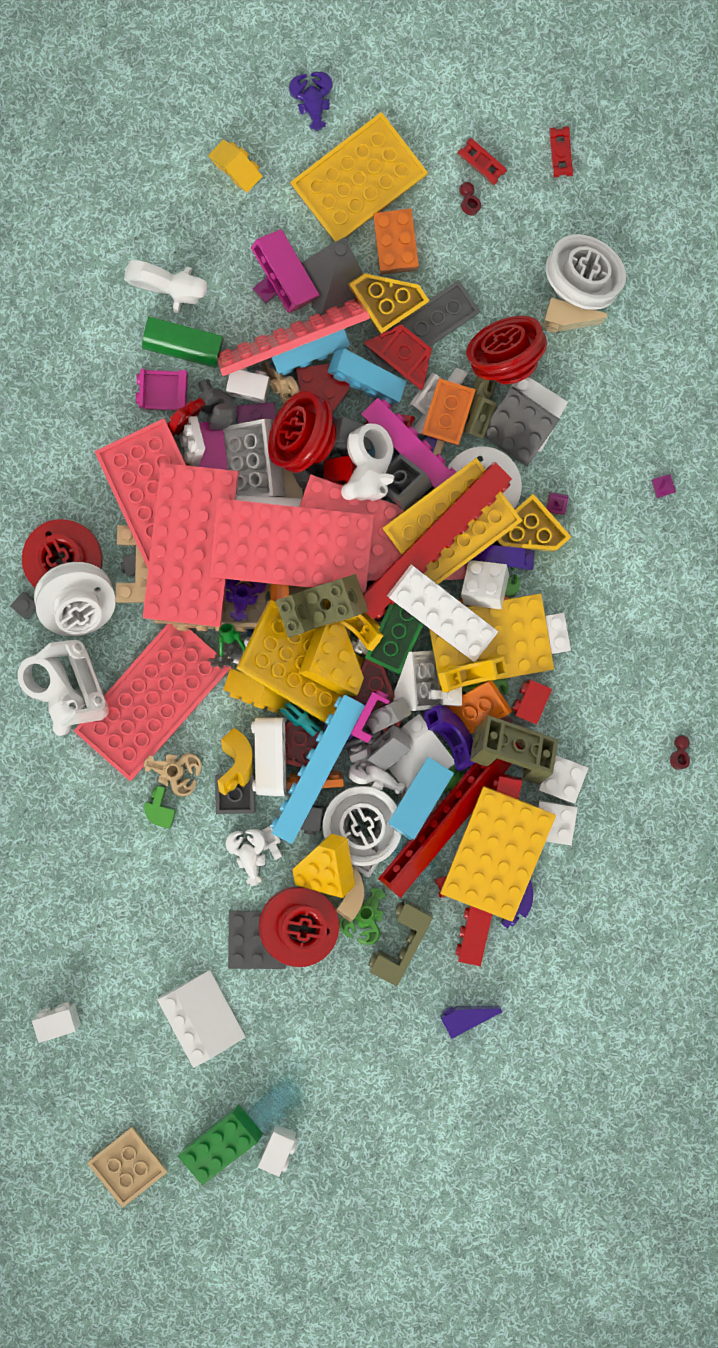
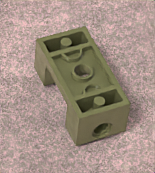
[275,574,368,638]
[470,715,558,785]
[368,899,433,986]

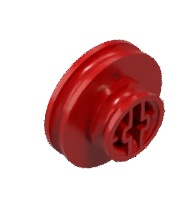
[466,316,547,385]
[268,391,337,473]
[22,519,103,588]
[259,887,339,967]

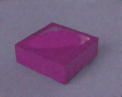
[253,276,277,304]
[651,474,676,498]
[546,492,568,515]

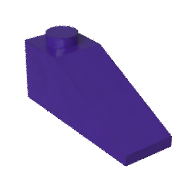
[440,1006,502,1039]

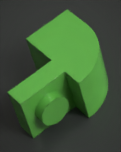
[144,785,176,829]

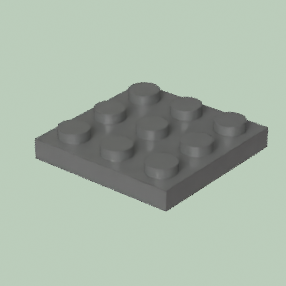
[484,386,560,466]
[228,910,286,969]

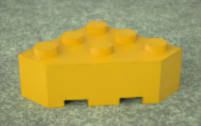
[347,273,429,334]
[495,494,571,552]
[299,622,364,697]
[223,668,298,715]
[292,834,355,898]

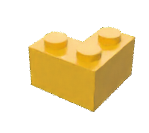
[208,139,263,193]

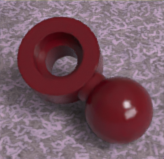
[459,182,481,216]
[670,735,690,770]

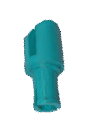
[279,702,321,737]

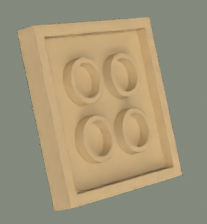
[87,1126,168,1208]

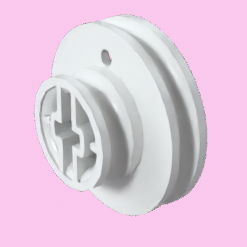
[546,234,626,310]
[447,447,522,509]
[34,562,116,636]
[323,785,401,866]

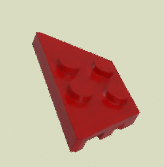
[364,324,432,391]
[167,398,205,436]

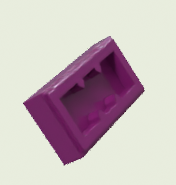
[237,402,276,424]

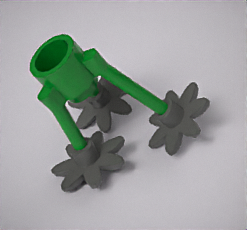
[209,623,246,669]

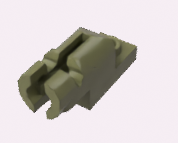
[465,376,497,439]

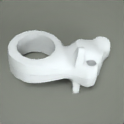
[124,260,208,313]
[341,424,395,501]
[18,653,86,736]

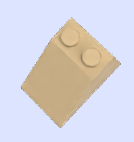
[542,298,607,333]

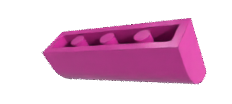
[251,229,319,314]
[198,422,228,470]

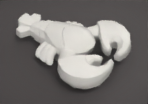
[348,757,406,794]
[226,829,267,886]

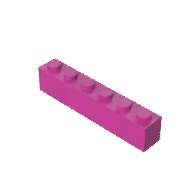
[361,398,456,489]

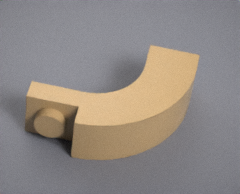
[336,865,364,922]

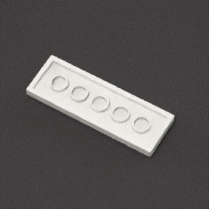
[387,565,498,662]

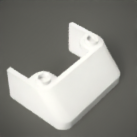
[35,640,109,727]
[251,716,290,796]

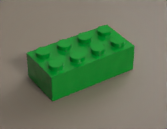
[365,603,424,675]
[178,1104,264,1186]

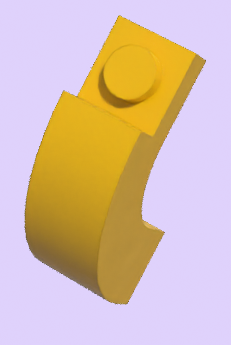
[324,599,383,651]
[439,656,508,693]
[218,728,253,795]

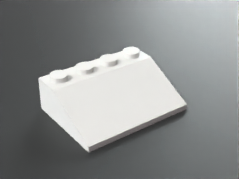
[223,419,285,497]
[158,970,246,1068]

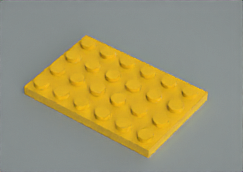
[290,112,428,242]
[382,458,522,585]
[429,593,554,690]
[236,600,364,723]
[440,786,556,922]

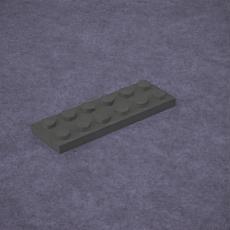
[363,280,480,373]

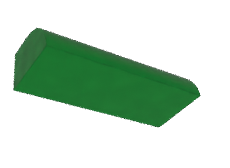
[142,316,224,368]

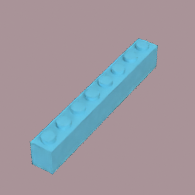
[271,694,365,844]

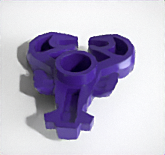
[289,71,333,131]
[225,579,267,622]

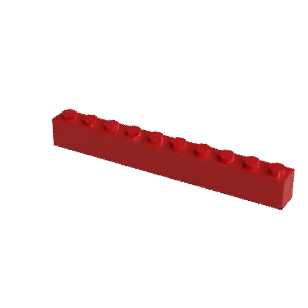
[363,462,512,620]
[378,742,522,898]
[455,773,522,967]

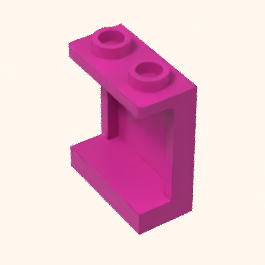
[136,369,188,411]
[351,690,390,743]

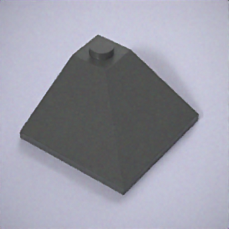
[301,237,363,316]

